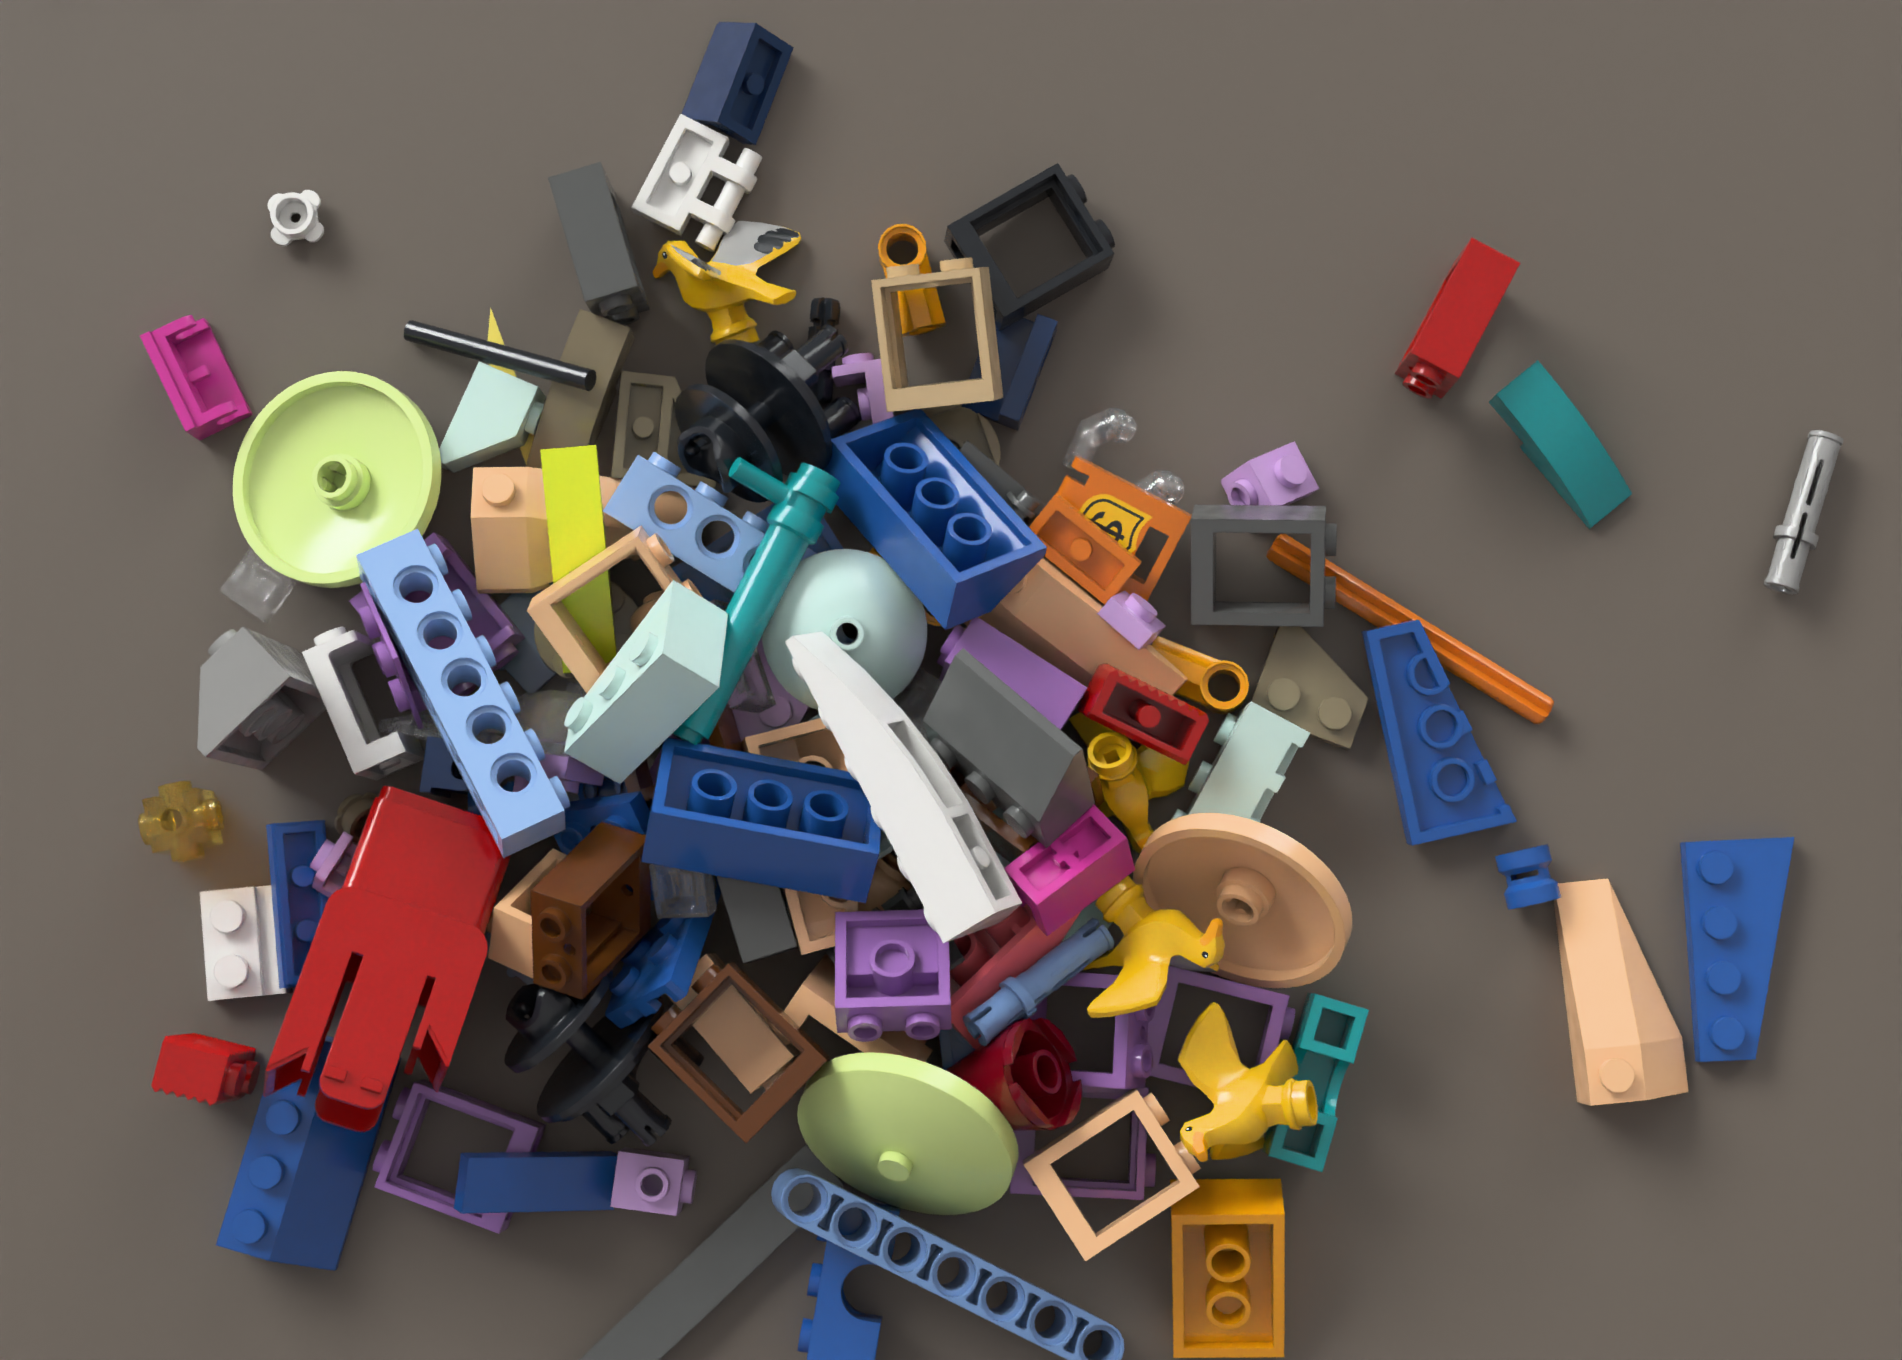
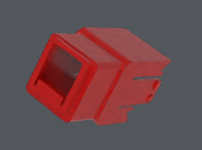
[263,786,512,1132]

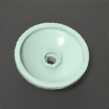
[762,549,927,710]

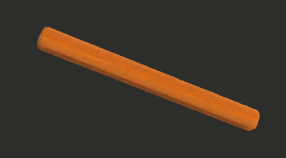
[1267,533,1554,724]

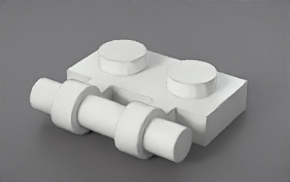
[631,114,762,252]

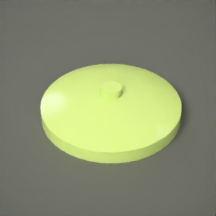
[233,371,441,588]
[797,1052,1019,1215]

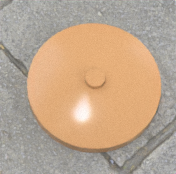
[1133,813,1352,988]

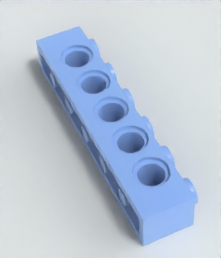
[603,452,855,644]
[356,529,570,858]

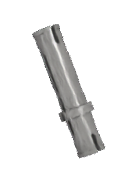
[1763,430,1844,594]

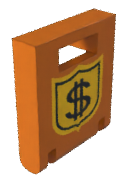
[1057,456,1192,601]

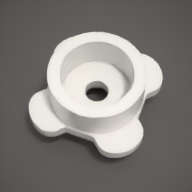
[267,190,324,246]

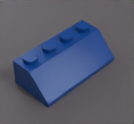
[825,409,1047,630]
[641,738,881,903]
[216,1036,401,1271]

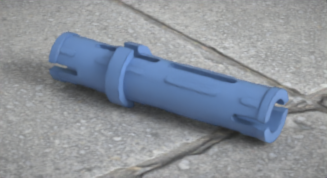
[963,918,1114,1046]

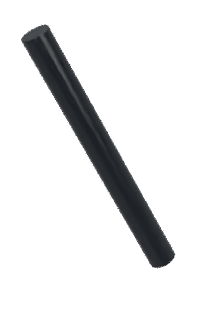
[404,320,597,391]

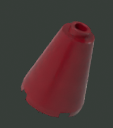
[945,1018,1082,1131]

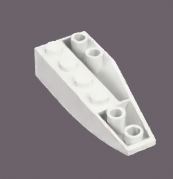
[785,632,1022,943]

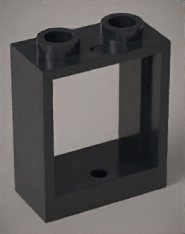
[944,163,1115,331]

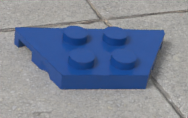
[605,873,721,1029]

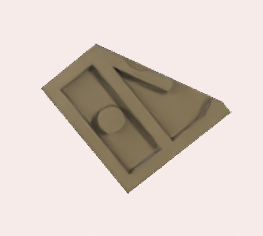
[611,371,716,489]
[1250,626,1369,750]

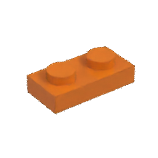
[1029,493,1142,605]

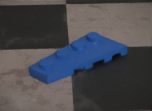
[1362,620,1517,846]
[1680,837,1795,1062]

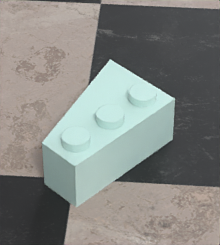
[564,580,728,784]

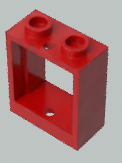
[1395,238,1521,399]

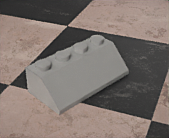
[197,627,326,770]

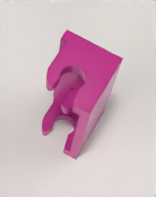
[140,315,253,441]
[1004,805,1135,936]

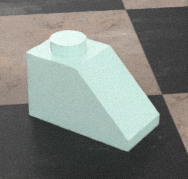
[439,361,546,473]

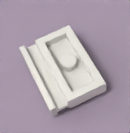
[200,885,292,1001]

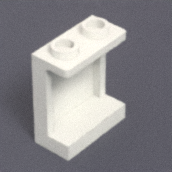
[302,627,425,780]

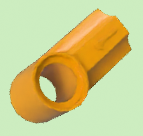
[878,224,946,337]
[1151,636,1249,714]

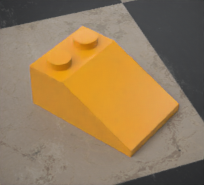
[1170,1178,1285,1358]

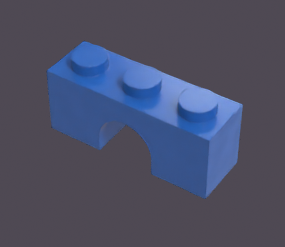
[798,1201,901,1360]

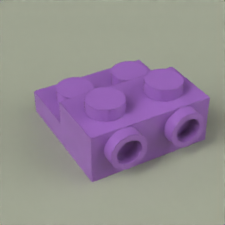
[835,909,952,1042]

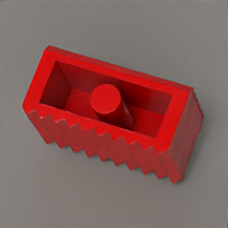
[1077,663,1209,765]
[151,1033,260,1106]

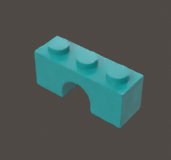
[1262,993,1369,1172]

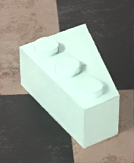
[1171,701,1310,822]

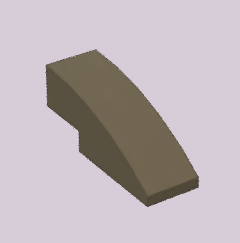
[526,309,635,469]

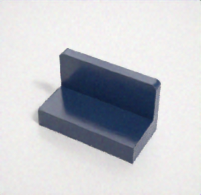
[682,22,794,145]
[960,314,1058,431]

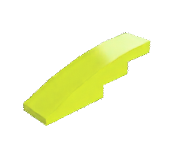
[540,445,617,674]

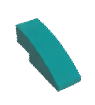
[1489,360,1632,529]

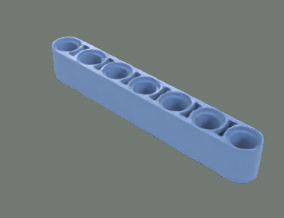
[771,1168,1125,1360]

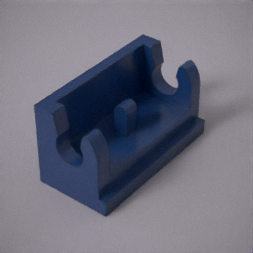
[419,736,487,798]

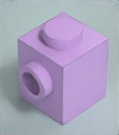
[610,1147,697,1216]

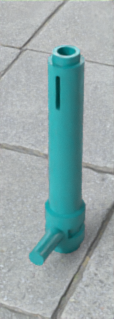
[672,457,840,745]

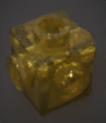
[138,781,224,863]

